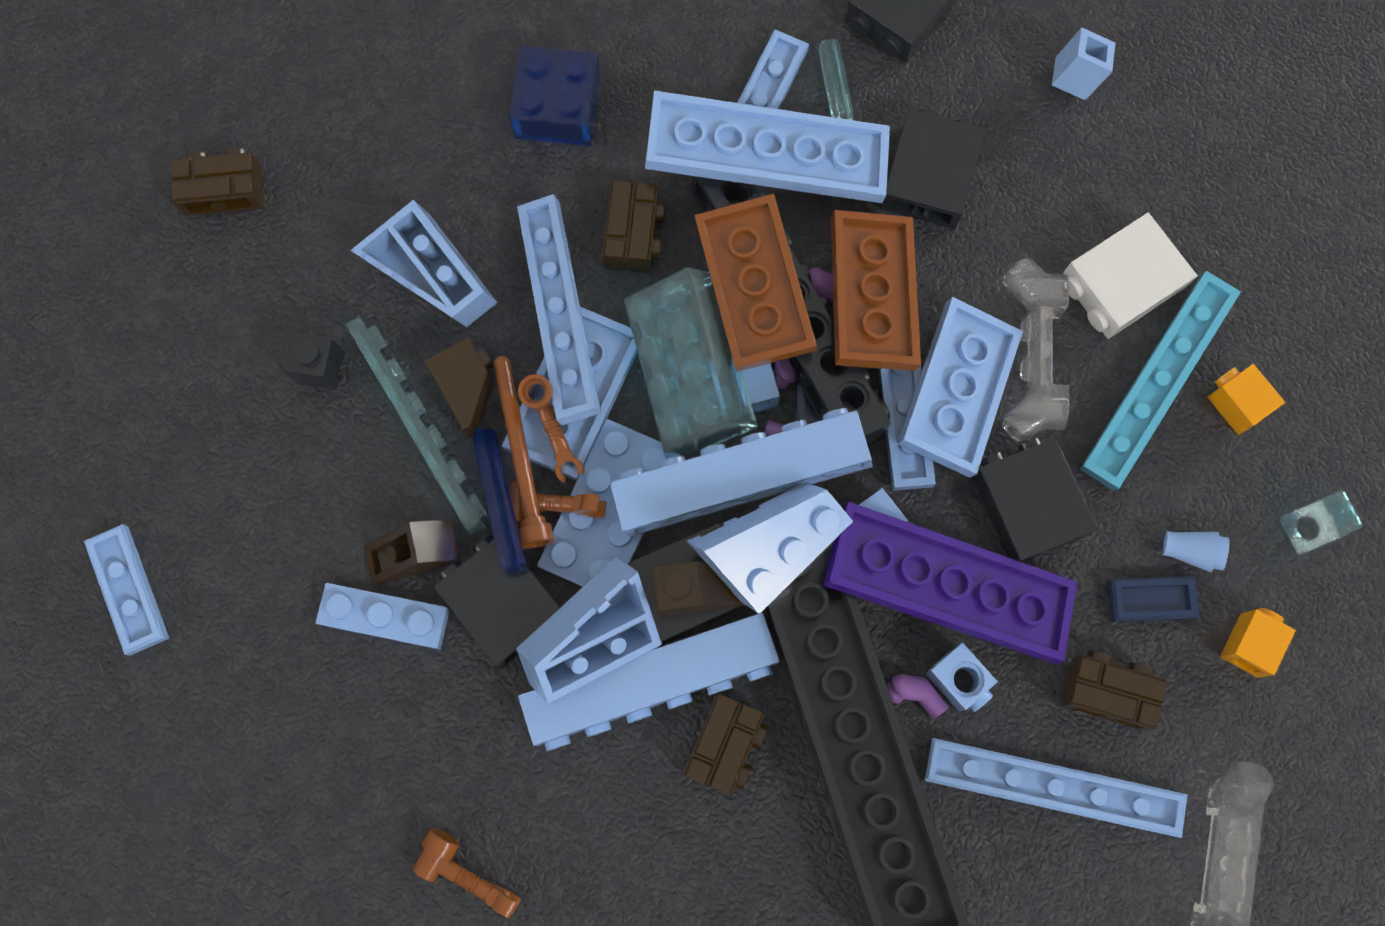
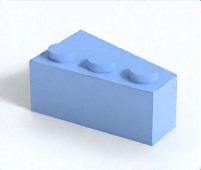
[351,200,498,327]
[687,482,853,614]
[516,556,662,704]

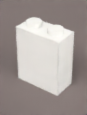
[1061,212,1198,339]

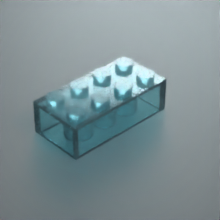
[624,267,758,454]

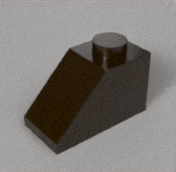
[425,337,494,439]
[364,519,460,586]
[653,562,745,617]

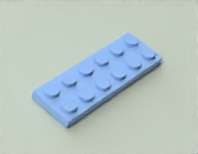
[645,91,890,203]

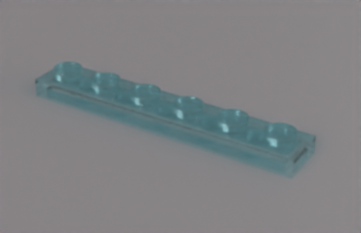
[345,316,487,536]

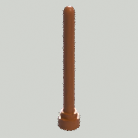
[494,356,554,549]

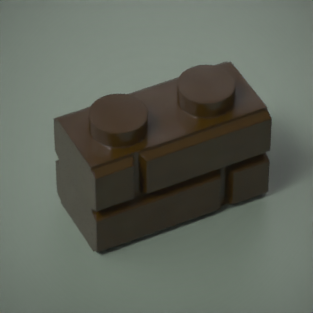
[171,148,264,216]
[602,180,666,273]
[1061,650,1167,731]
[683,693,769,795]

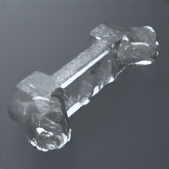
[1003,258,1069,442]
[1191,761,1274,926]

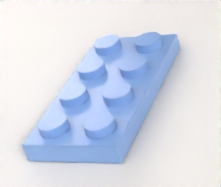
[897,297,1023,478]
[502,307,644,481]
[537,419,681,588]

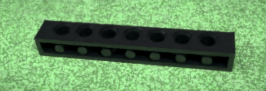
[690,176,891,444]

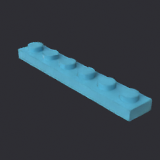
[1079,271,1241,492]

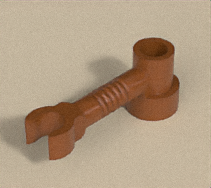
[518,374,584,483]
[497,481,607,529]
[412,827,521,918]

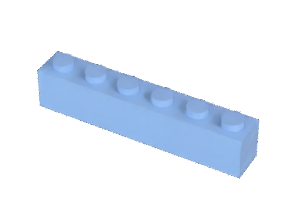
[610,408,873,536]
[518,613,780,751]

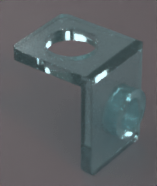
[1280,490,1362,554]

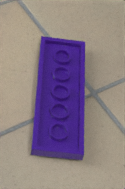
[824,501,1077,664]

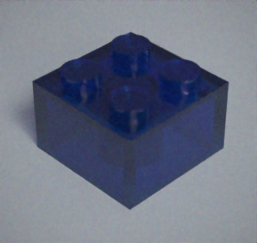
[509,46,600,146]

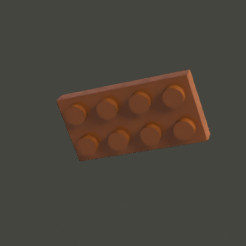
[694,194,817,372]
[831,210,921,371]

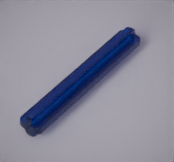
[473,428,525,574]

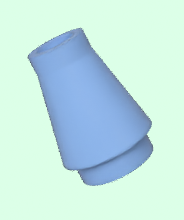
[1162,531,1230,572]

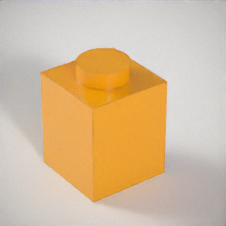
[1207,364,1286,435]
[1220,608,1296,678]

